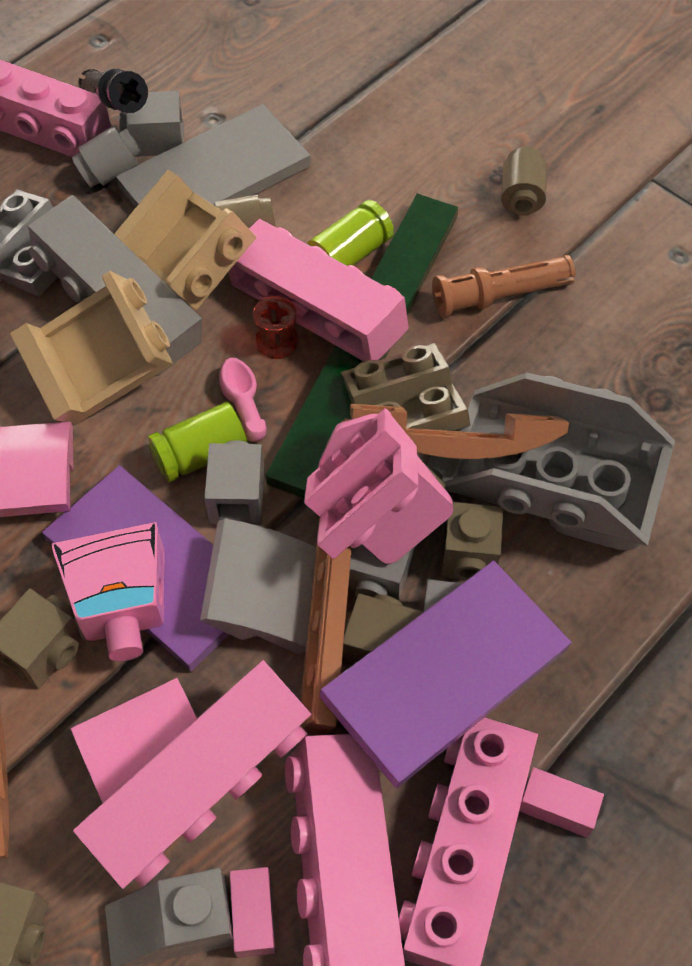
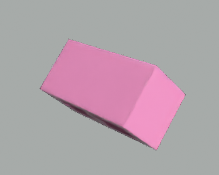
[519,767,604,838]
[230,867,276,958]

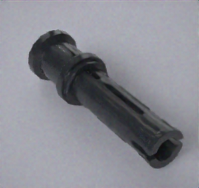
[78,68,148,113]

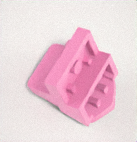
[304,408,453,564]

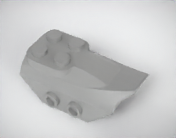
[427,372,675,550]

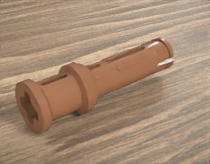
[432,255,576,318]

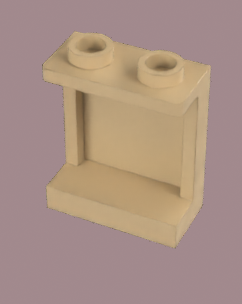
[114,170,257,310]
[10,271,173,425]

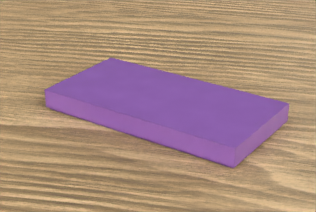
[42,465,230,672]
[319,560,572,789]

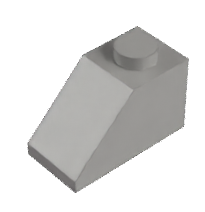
[105,868,234,966]

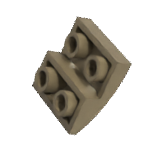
[341,343,471,431]

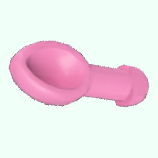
[219,357,267,442]

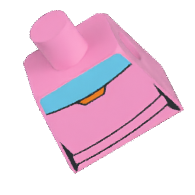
[52,522,165,661]

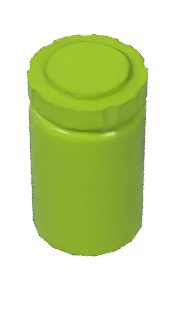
[307,200,394,266]
[148,402,247,482]

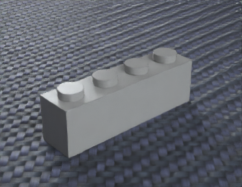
[28,195,202,375]

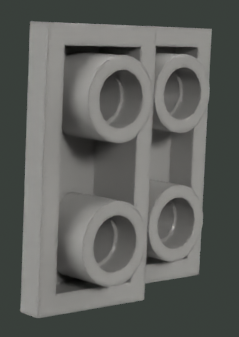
[0,190,58,297]
[200,518,316,654]

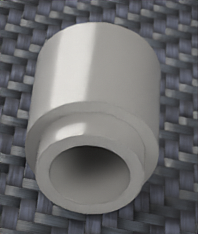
[72,125,141,188]

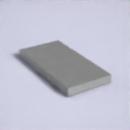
[116,104,311,208]

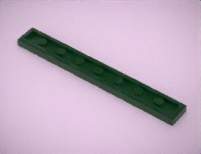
[265,193,458,499]

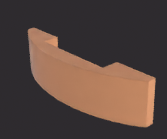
[350,404,569,459]

